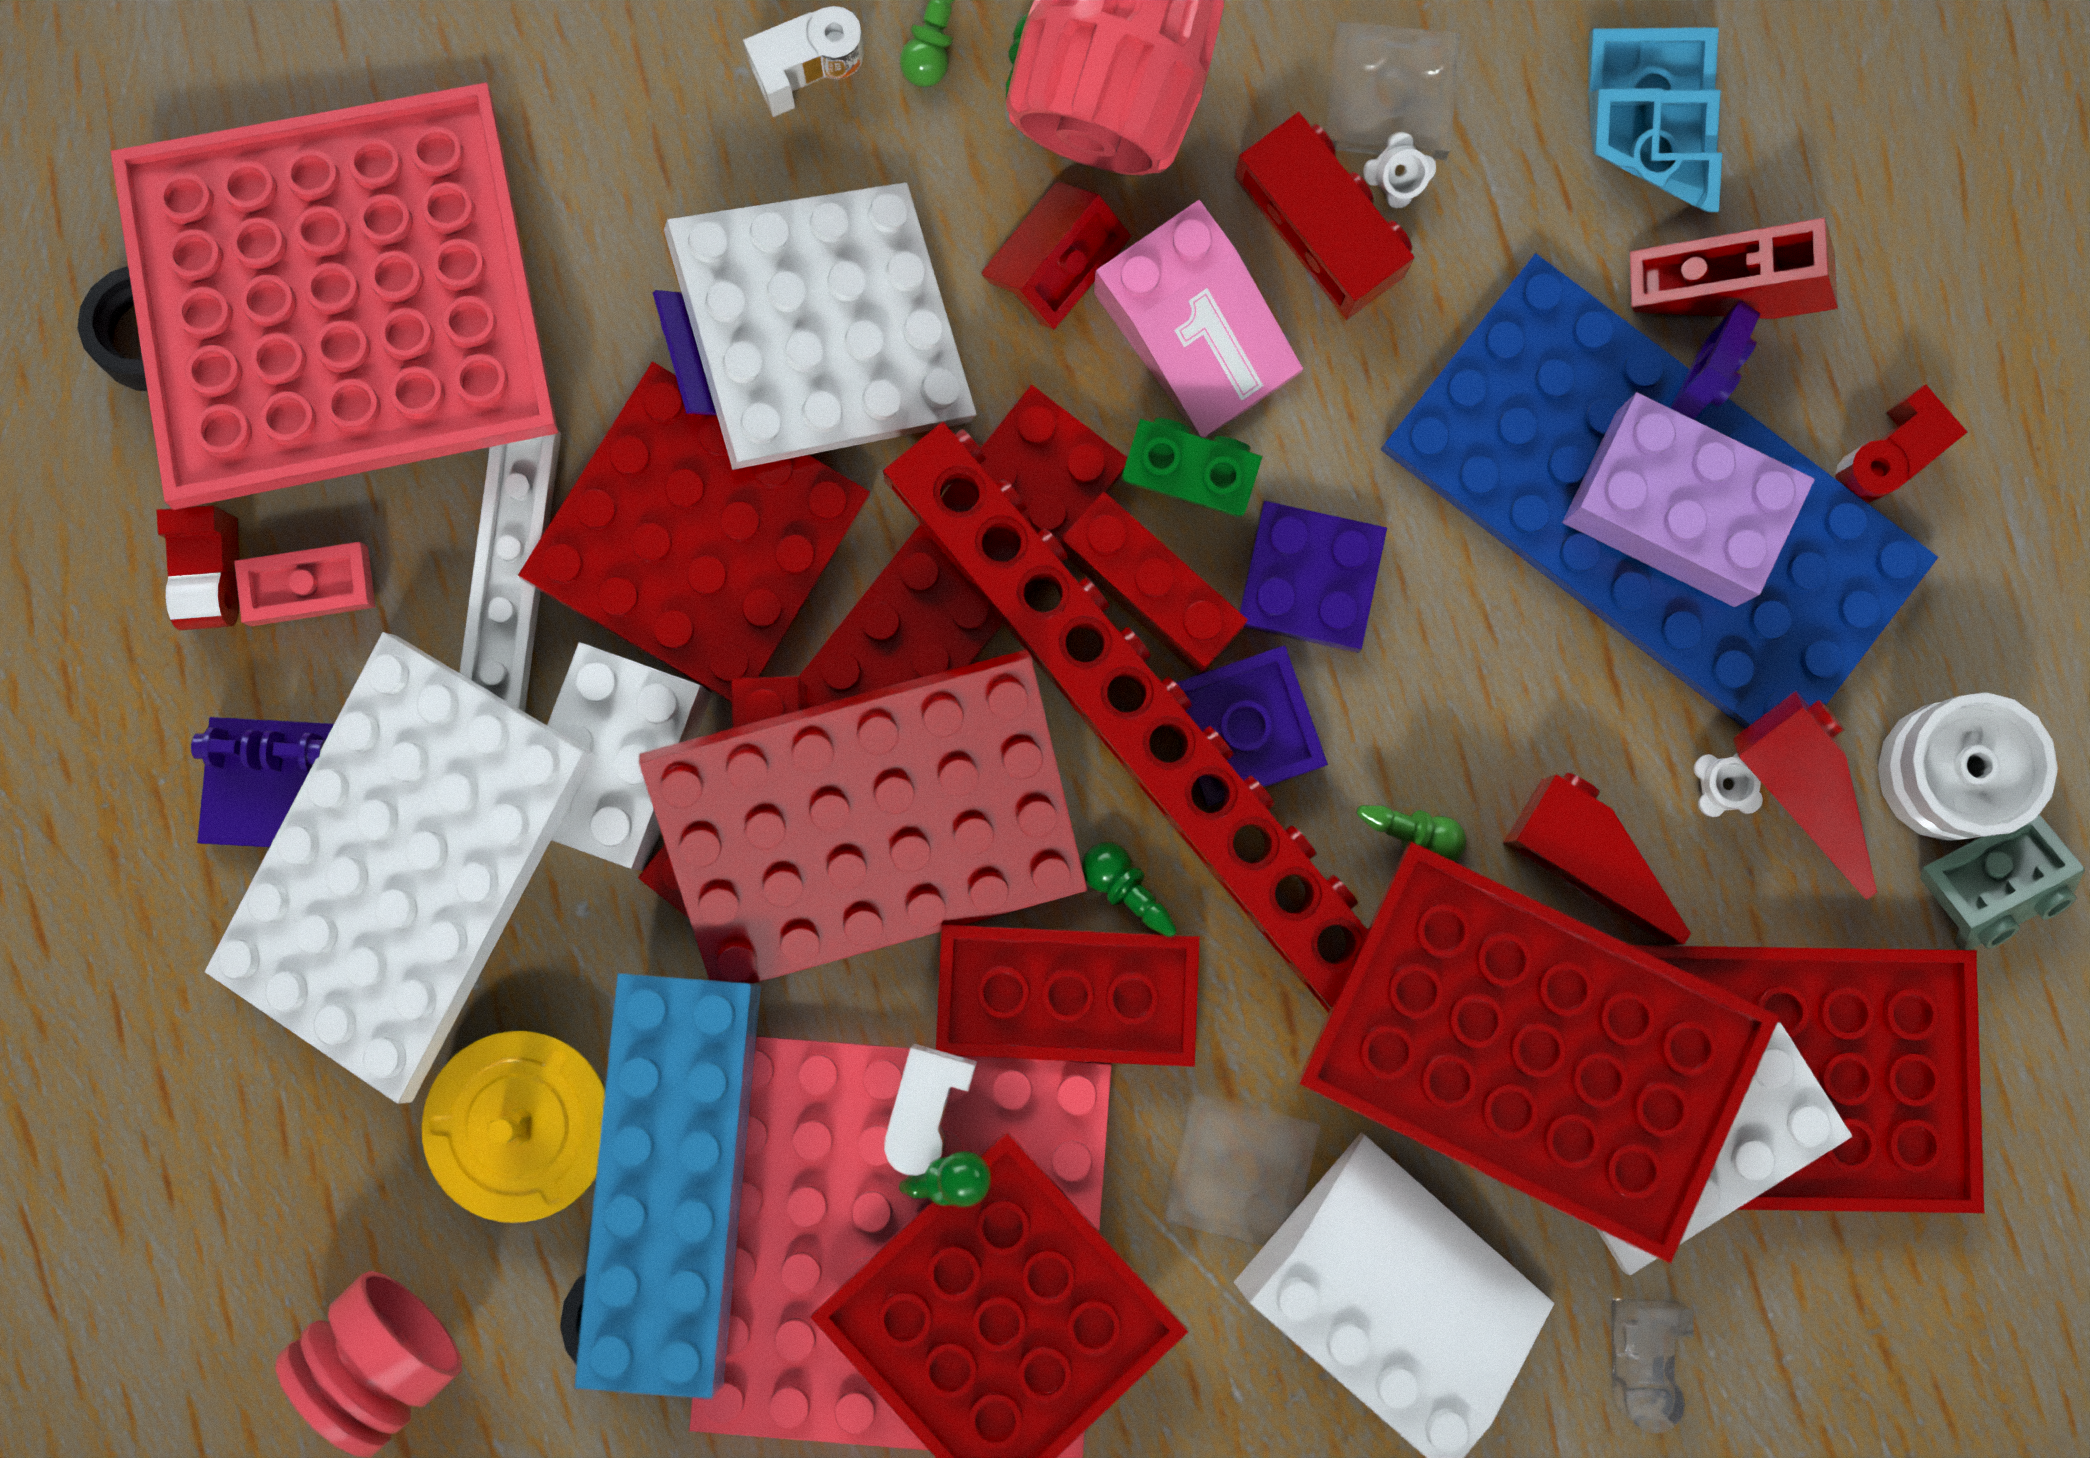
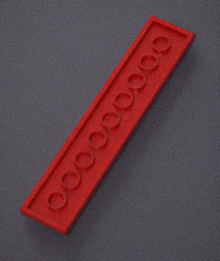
[638,384,1128,919]

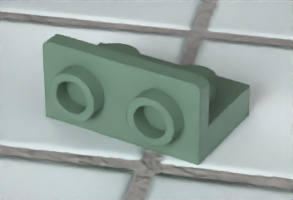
[1920,814,2086,950]

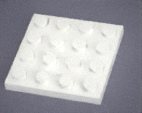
[664,182,977,470]

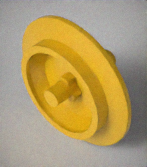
[421,1031,605,1223]

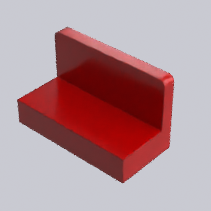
[982,182,1132,330]

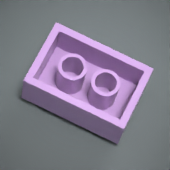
[1562,392,1815,607]

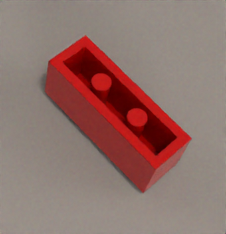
[1234,111,1415,320]
[1061,491,1248,675]

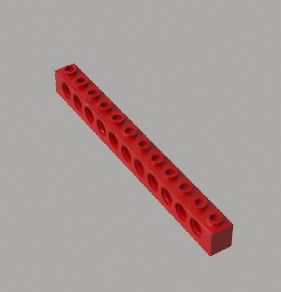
[883,421,1368,1014]

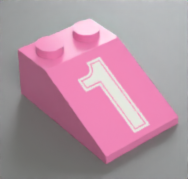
[1094,200,1303,438]

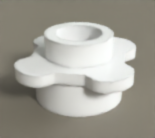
[1363,132,1436,208]
[1694,753,1763,817]

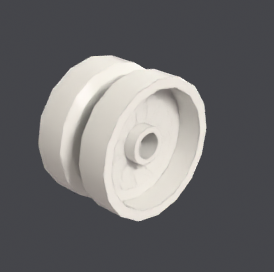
[1877,692,2058,841]

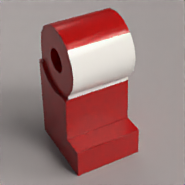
[1835,384,1967,503]
[156,505,239,631]

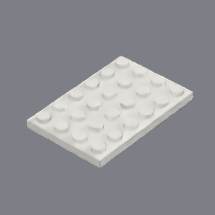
[205,632,596,1104]

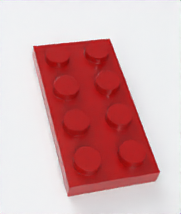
[935,925,1200,1067]

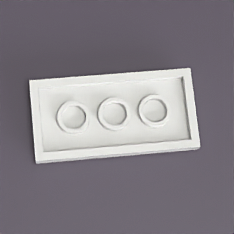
[1596,1022,1853,1275]

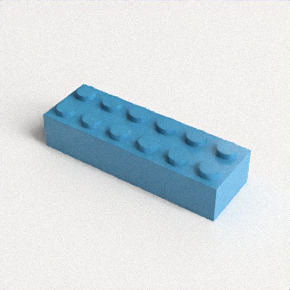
[574,973,761,1399]

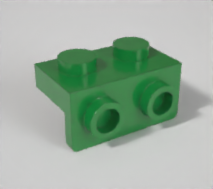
[1122,417,1263,517]

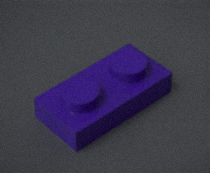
[1670,300,1761,420]

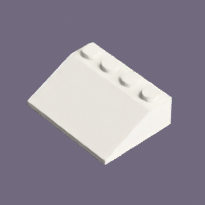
[1234,1132,1555,1458]

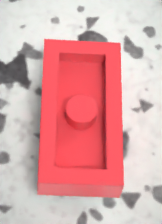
[234,542,376,626]

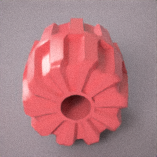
[1006,0,1224,175]

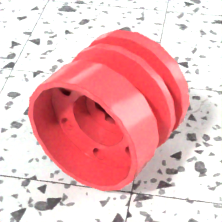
[275,1271,462,1458]

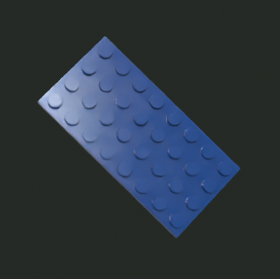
[1380,253,1938,729]

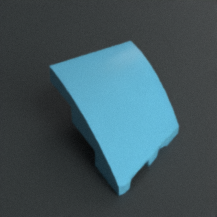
[1588,27,1723,212]

